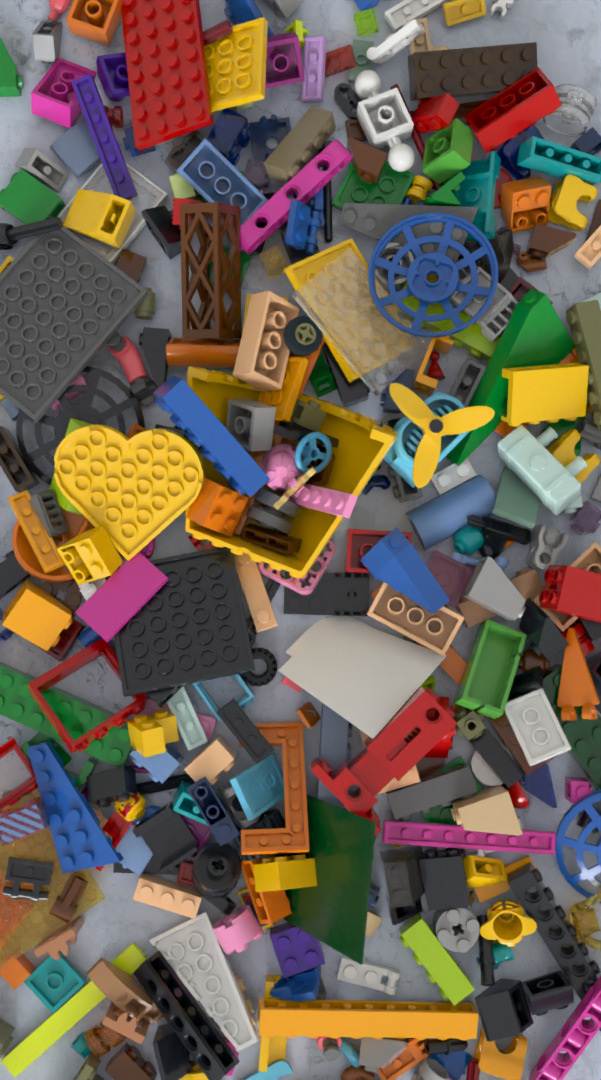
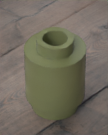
[134,287,156,320]

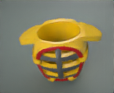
[480,899,537,947]

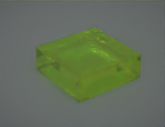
[353,9,379,37]

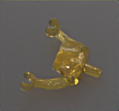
[558,886,601,950]

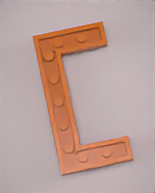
[239,722,309,855]

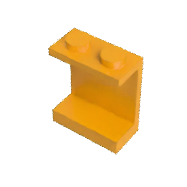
[412,336,454,397]

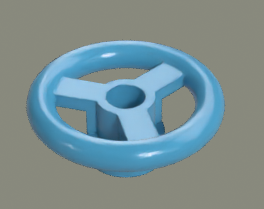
[295,432,332,475]

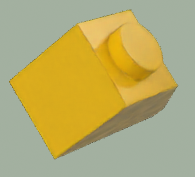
[463,855,508,888]

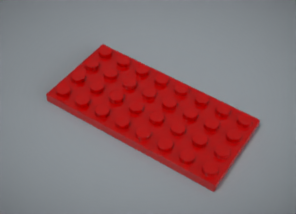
[121,0,213,151]

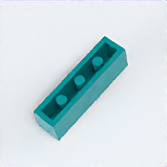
[517,136,601,185]

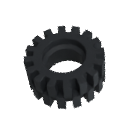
[240,647,277,687]

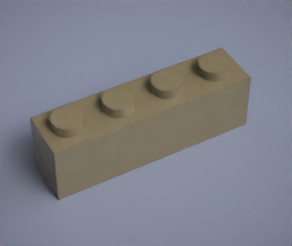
[264,105,336,184]

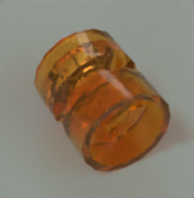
[85,1020,126,1058]

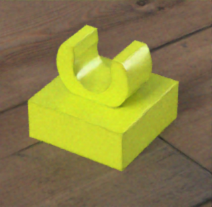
[285,20,308,48]

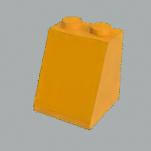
[2,578,73,651]

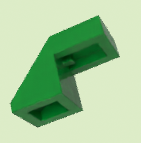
[309,352,337,397]
[65,757,98,787]

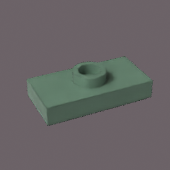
[348,39,374,83]

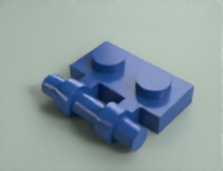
[285,200,320,255]

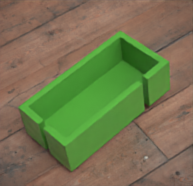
[455,619,527,719]

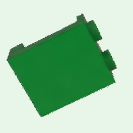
[0,168,66,225]

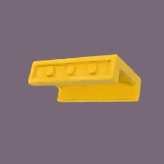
[501,362,589,426]

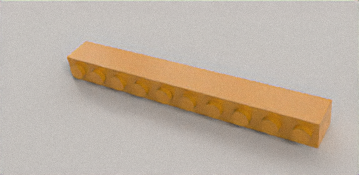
[257,998,479,1041]

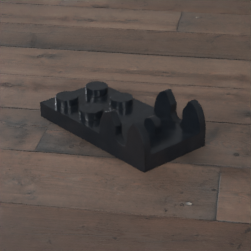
[284,572,369,616]

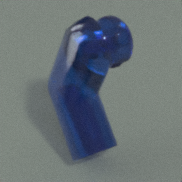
[362,475,391,495]

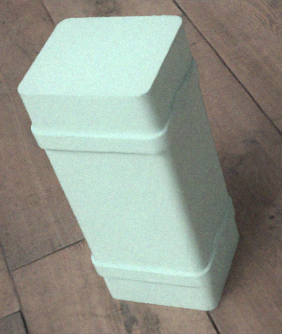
[497,425,587,515]

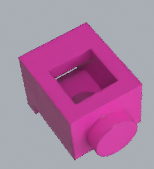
[565,777,592,803]

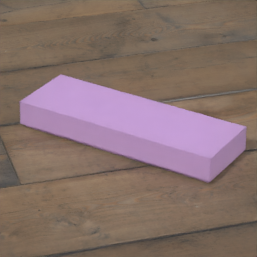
[302,35,327,103]

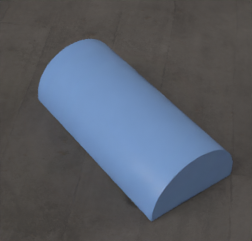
[176,138,268,227]
[405,475,496,551]

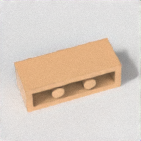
[133,874,202,919]

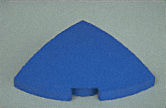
[270,965,321,1001]

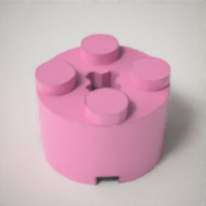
[212,905,264,955]

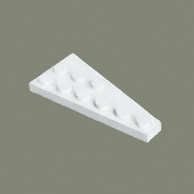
[149,911,260,1051]

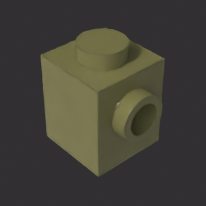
[290,399,327,432]

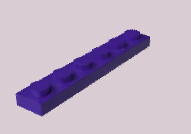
[71,73,138,200]

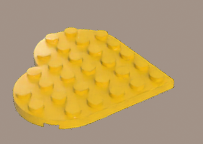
[54,424,204,561]

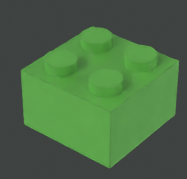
[422,118,474,184]

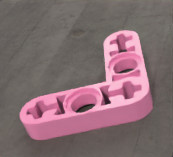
[258,540,335,595]

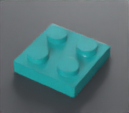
[24,951,86,1013]

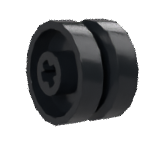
[191,842,242,899]

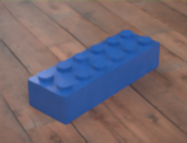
[153,375,270,497]

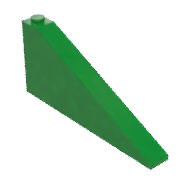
[445,289,575,466]

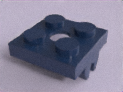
[248,114,291,166]

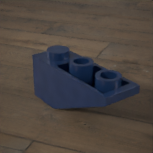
[186,776,240,846]

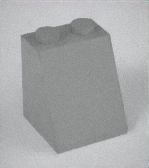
[462,556,526,621]

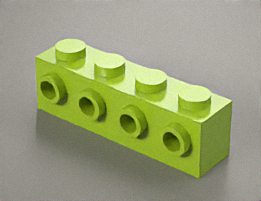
[399,913,475,1006]

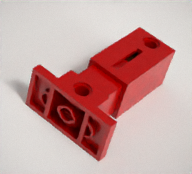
[539,565,601,623]
[311,686,457,836]

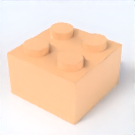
[184,734,237,785]

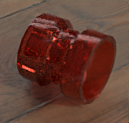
[104,106,123,128]

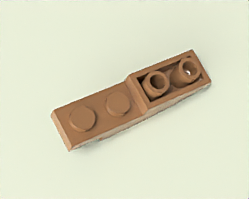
[87,957,163,1024]

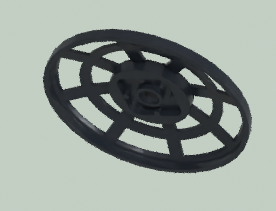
[16,366,145,485]

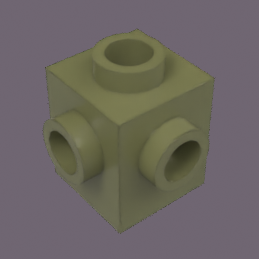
[453,707,486,740]

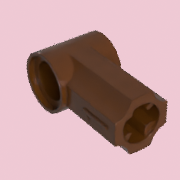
[49,874,88,923]

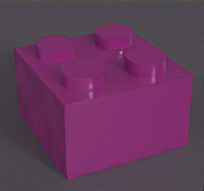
[265,31,305,89]

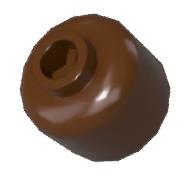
[518,649,550,676]

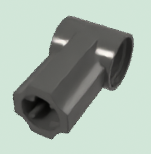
[576,419,601,450]

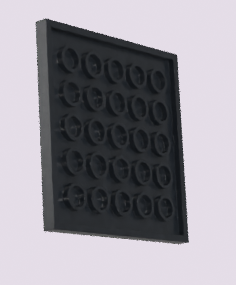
[106,546,255,697]

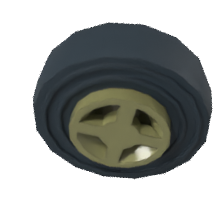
[283,316,323,356]

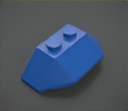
[224,0,274,37]

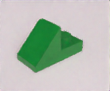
[423,172,466,206]

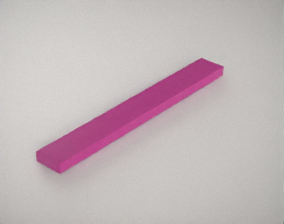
[382,820,556,855]

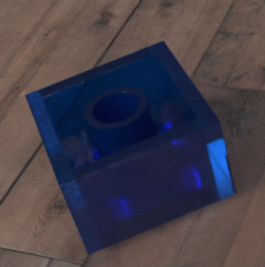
[207,108,250,166]

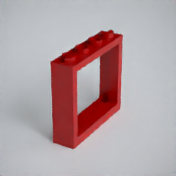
[28,638,147,754]

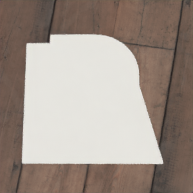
[278,616,446,739]

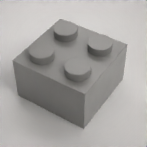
[226,399,276,451]

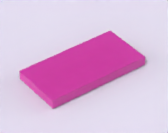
[75,552,169,643]

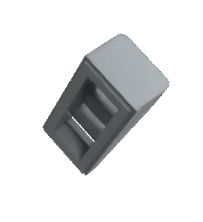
[29,489,68,537]

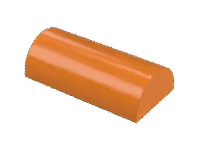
[166,338,241,368]

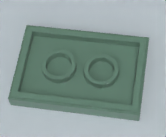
[492,466,540,529]

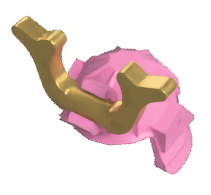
[261,444,317,510]

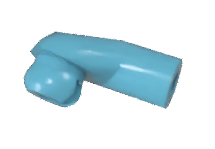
[339,1037,361,1068]

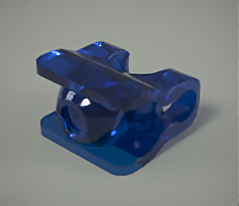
[496,125,545,180]

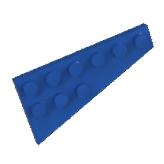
[27,741,124,874]

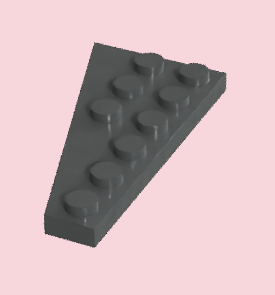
[337,203,479,263]

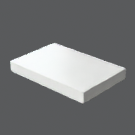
[504,688,571,766]

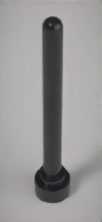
[318,141,333,243]

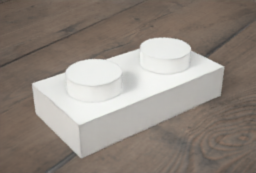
[430,458,477,496]

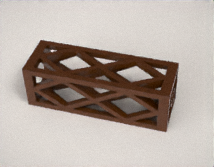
[180,202,241,339]

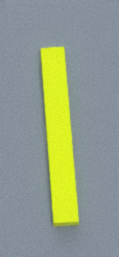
[1,942,148,1077]

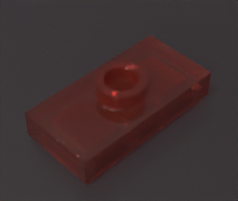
[325,44,357,78]

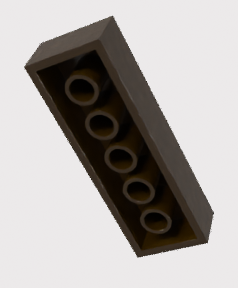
[408,42,538,101]

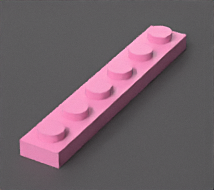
[280,484,358,519]

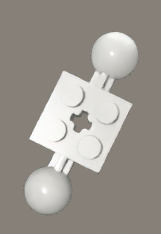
[355,70,415,172]

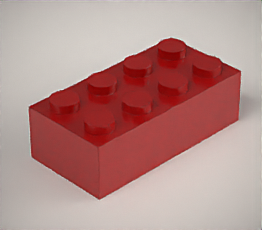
[464,67,562,153]

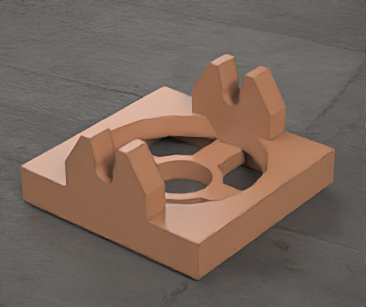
[33,916,85,961]
[102,1002,150,1044]

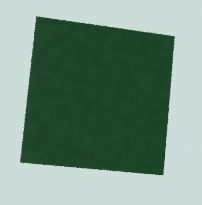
[282,794,376,965]

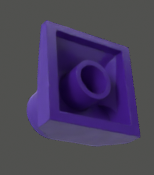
[96,53,130,102]

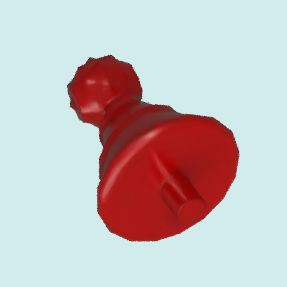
[426,351,446,381]

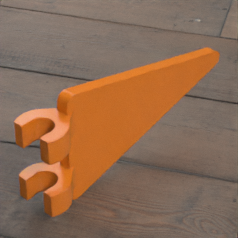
[557,628,600,721]

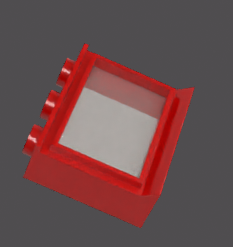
[0,736,38,814]

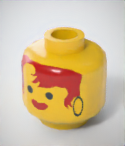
[114,792,146,821]

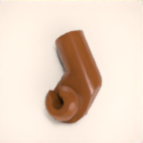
[517,251,547,272]
[341,1066,374,1080]

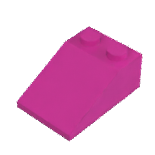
[31,57,96,128]

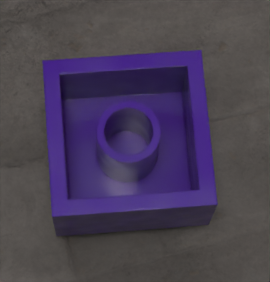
[270,922,325,978]

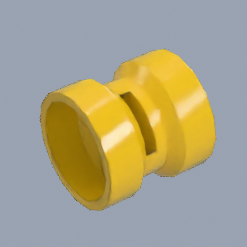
[406,175,433,204]

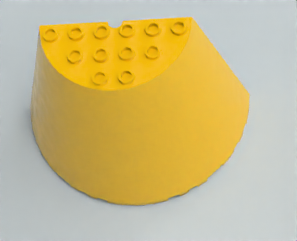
[185,366,398,578]

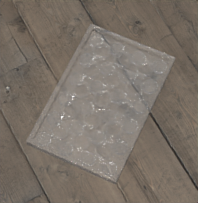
[292,247,429,396]

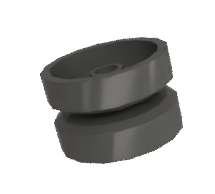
[246,488,301,535]

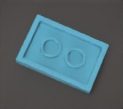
[230,753,284,821]

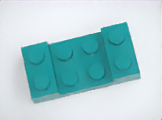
[454,151,501,242]

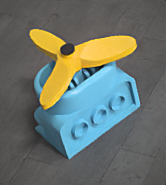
[384,383,495,488]

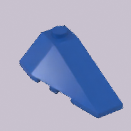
[360,528,450,614]

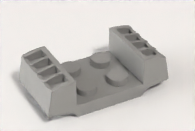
[449,266,518,343]

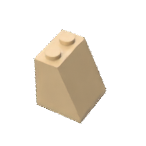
[450,785,523,836]

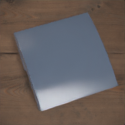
[50,119,101,179]

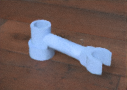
[451,552,509,572]

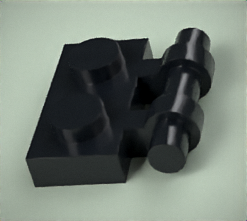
[3,857,54,902]

